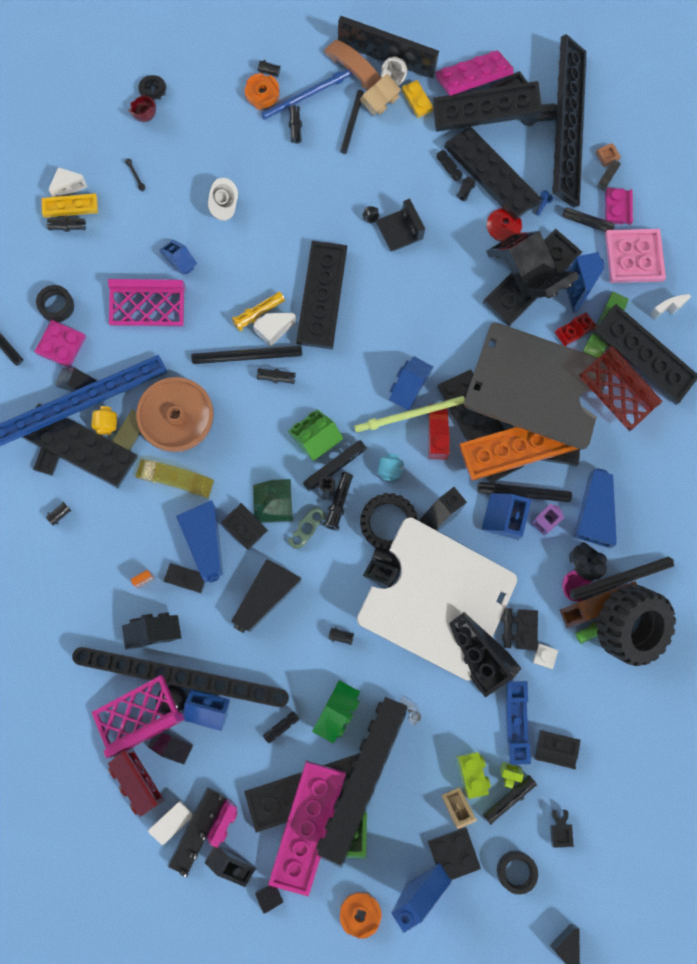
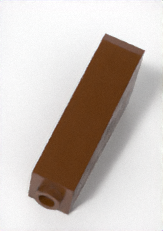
[559,581,637,628]

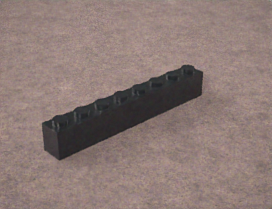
[316,697,408,868]

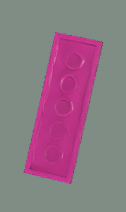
[268,761,346,897]

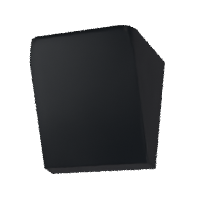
[255,885,284,914]

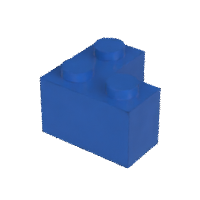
[389,356,434,411]

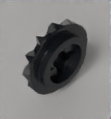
[138,75,167,100]

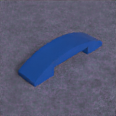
[506,681,531,765]

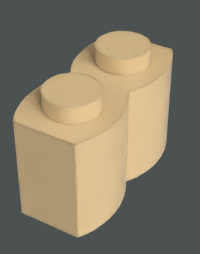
[360,73,401,116]

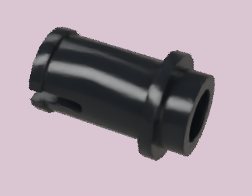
[258,59,281,77]
[456,177,476,201]
[45,502,71,526]
[328,627,354,645]

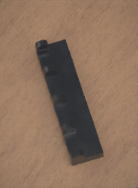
[168,787,227,878]

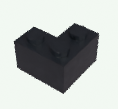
[122,612,182,650]

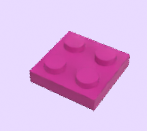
[34,320,86,368]

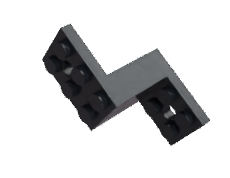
[486,231,579,299]

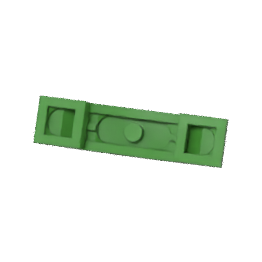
[582,291,629,358]

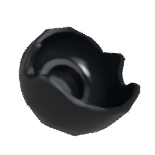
[155,685,188,715]

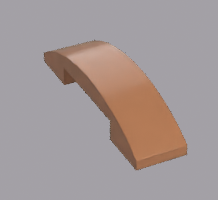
[324,40,381,91]

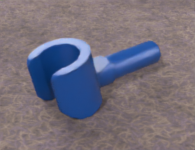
[536,190,553,216]

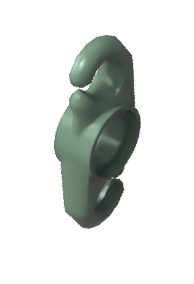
[288,508,325,549]

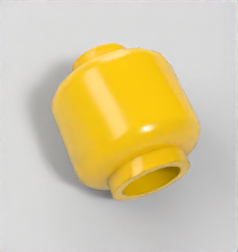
[91,406,118,435]

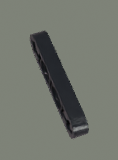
[303,440,367,492]

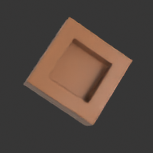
[596,143,621,167]

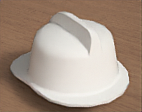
[208,178,238,221]

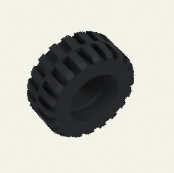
[596,584,676,666]

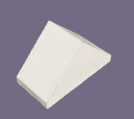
[49,167,88,197]

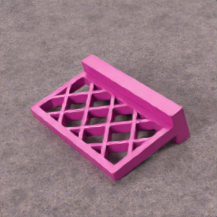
[108,279,185,326]
[91,675,185,759]

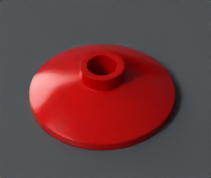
[486,209,522,241]

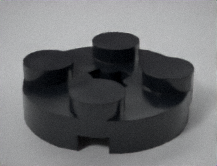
[569,542,607,581]

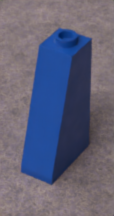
[573,468,617,548]
[176,500,223,583]
[391,863,452,933]

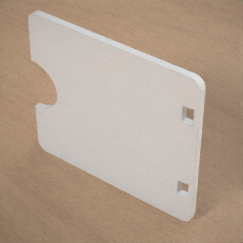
[357,518,517,681]

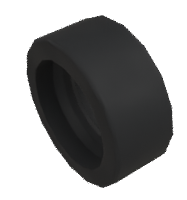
[36,285,74,322]
[497,851,539,895]

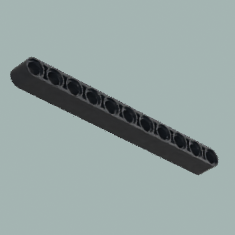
[72,647,289,707]

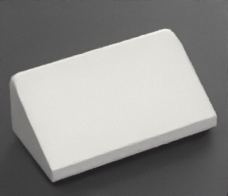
[148,800,193,845]

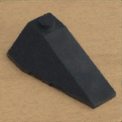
[449,612,522,698]

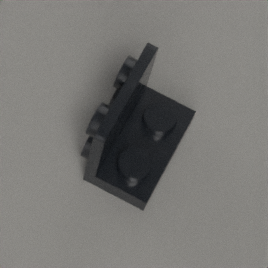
[376,198,425,252]

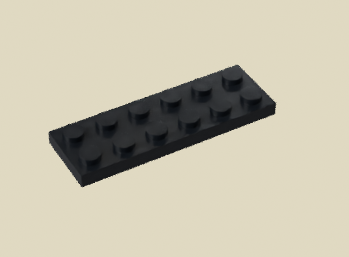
[338,16,439,78]
[433,81,542,132]
[444,127,542,221]
[483,229,582,327]
[296,241,348,350]
[592,304,697,405]
[437,369,524,483]
[21,403,138,488]
[244,753,374,833]

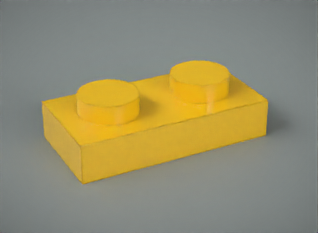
[402,80,433,118]

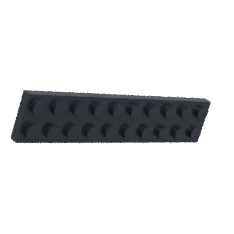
[552,34,587,208]

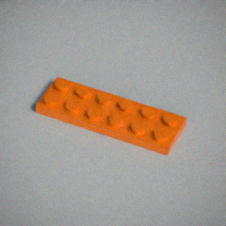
[459,427,578,481]

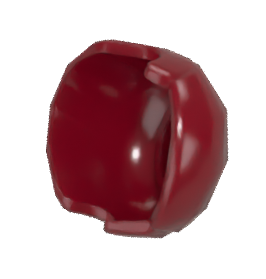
[128,95,156,122]

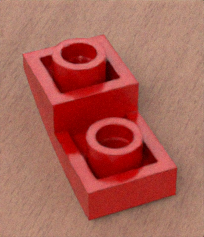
[554,312,596,346]

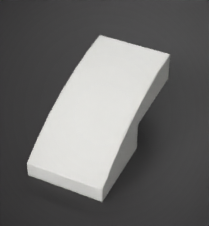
[649,294,691,320]

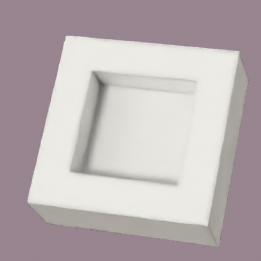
[532,644,558,669]

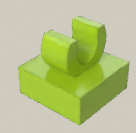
[500,761,524,789]

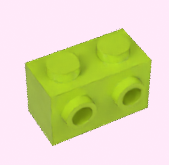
[456,751,491,799]

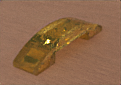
[135,459,214,499]

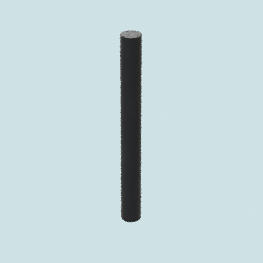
[340,90,364,154]

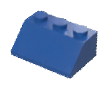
[566,252,604,313]

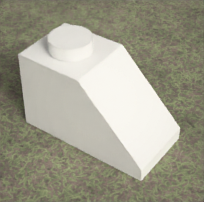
[253,313,296,347]

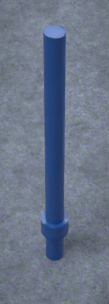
[261,69,353,120]

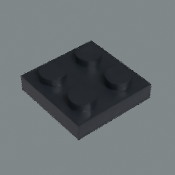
[427,827,481,880]

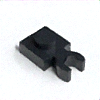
[550,809,574,848]

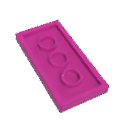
[435,50,513,96]

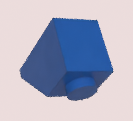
[159,240,197,274]

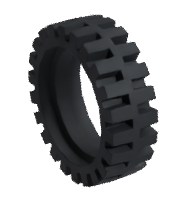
[360,493,418,551]

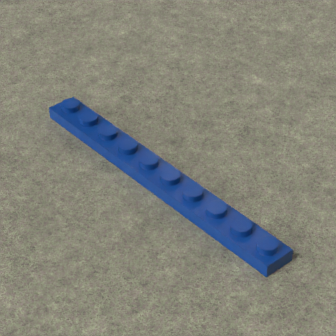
[0,355,167,446]

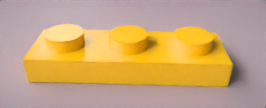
[42,193,98,218]

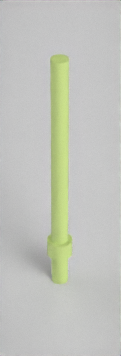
[354,396,465,433]

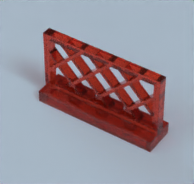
[579,346,663,432]

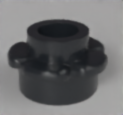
[362,206,379,223]

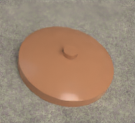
[136,377,214,452]

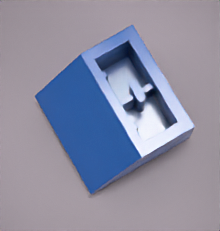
[481,493,532,540]

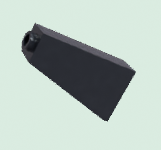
[419,487,467,531]
[231,559,302,633]

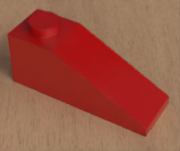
[428,404,450,460]

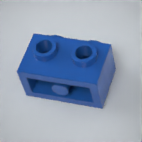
[183,689,230,731]

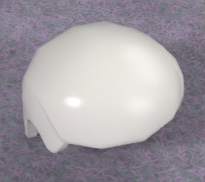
[381,57,407,86]

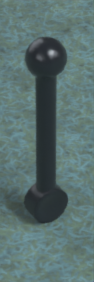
[125,158,146,191]

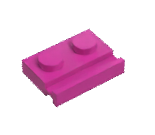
[605,188,633,225]
[207,799,238,848]

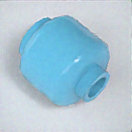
[378,453,404,482]

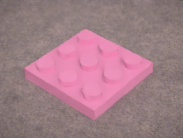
[605,229,666,283]

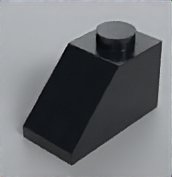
[204,846,256,887]

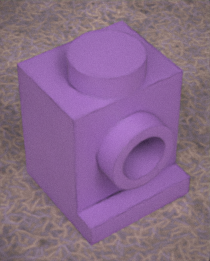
[531,503,564,536]

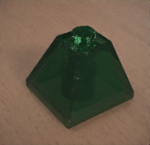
[253,479,293,523]

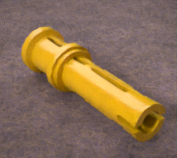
[231,291,285,332]

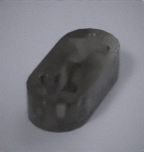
[597,159,621,191]

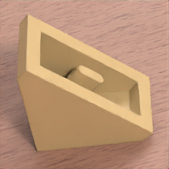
[441,787,477,829]

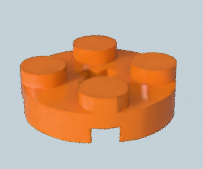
[244,73,279,110]
[339,892,382,939]

